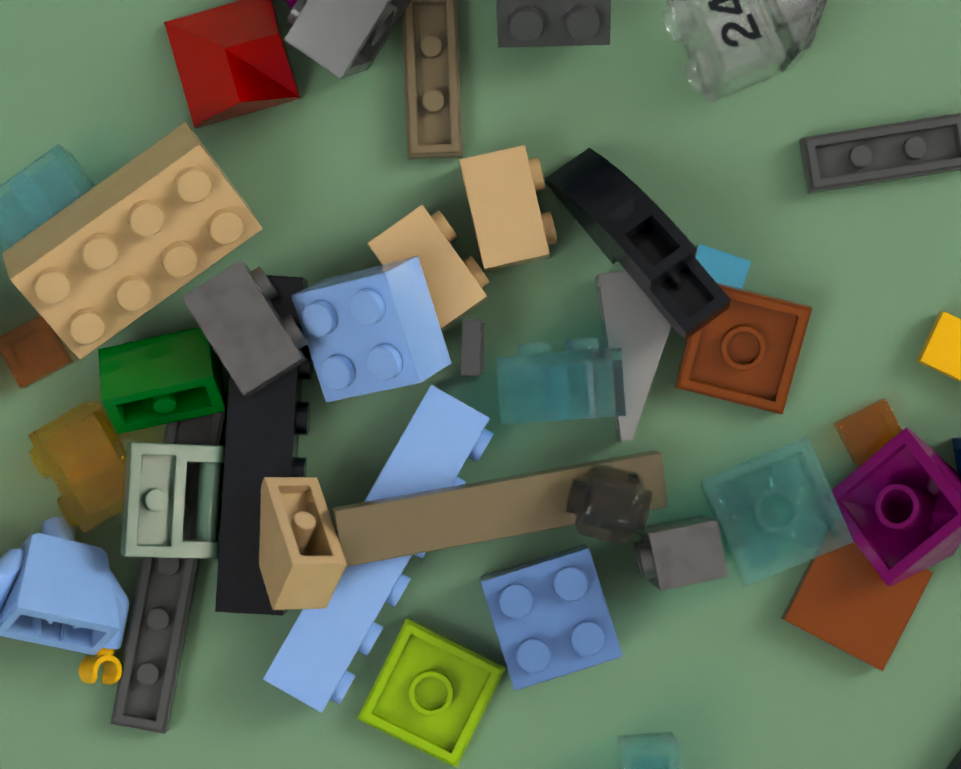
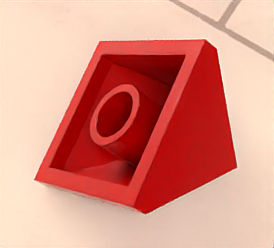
[164,0,301,129]

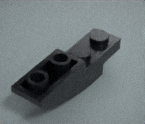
[545,148,731,341]

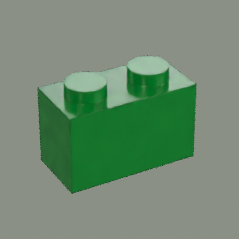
[98,327,227,434]

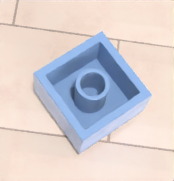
[291,256,451,402]

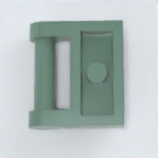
[120,441,225,559]

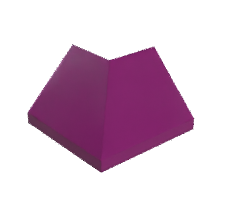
[823,427,961,586]

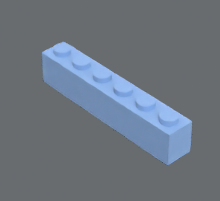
[263,385,494,713]

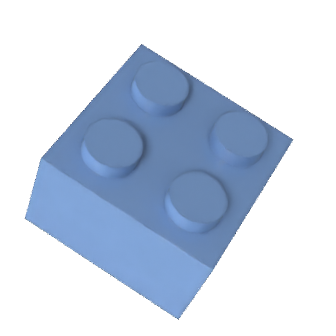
[480,544,623,691]

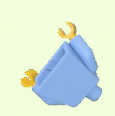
[0,517,129,685]

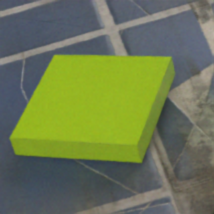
[357,617,505,768]

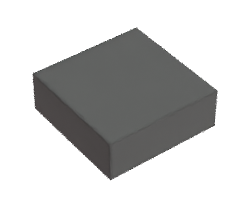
[461,319,485,377]

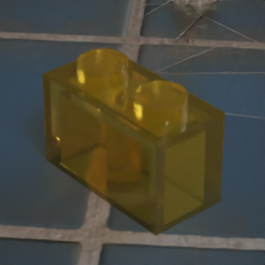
[28,401,126,533]

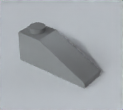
[595,270,671,442]

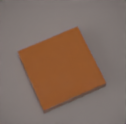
[674,282,812,415]
[781,520,933,671]

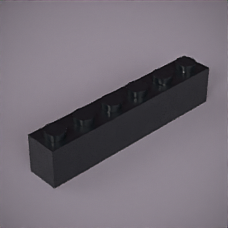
[215,275,313,615]

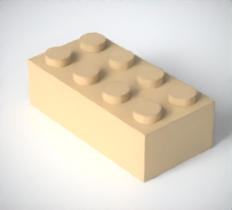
[2,122,263,360]

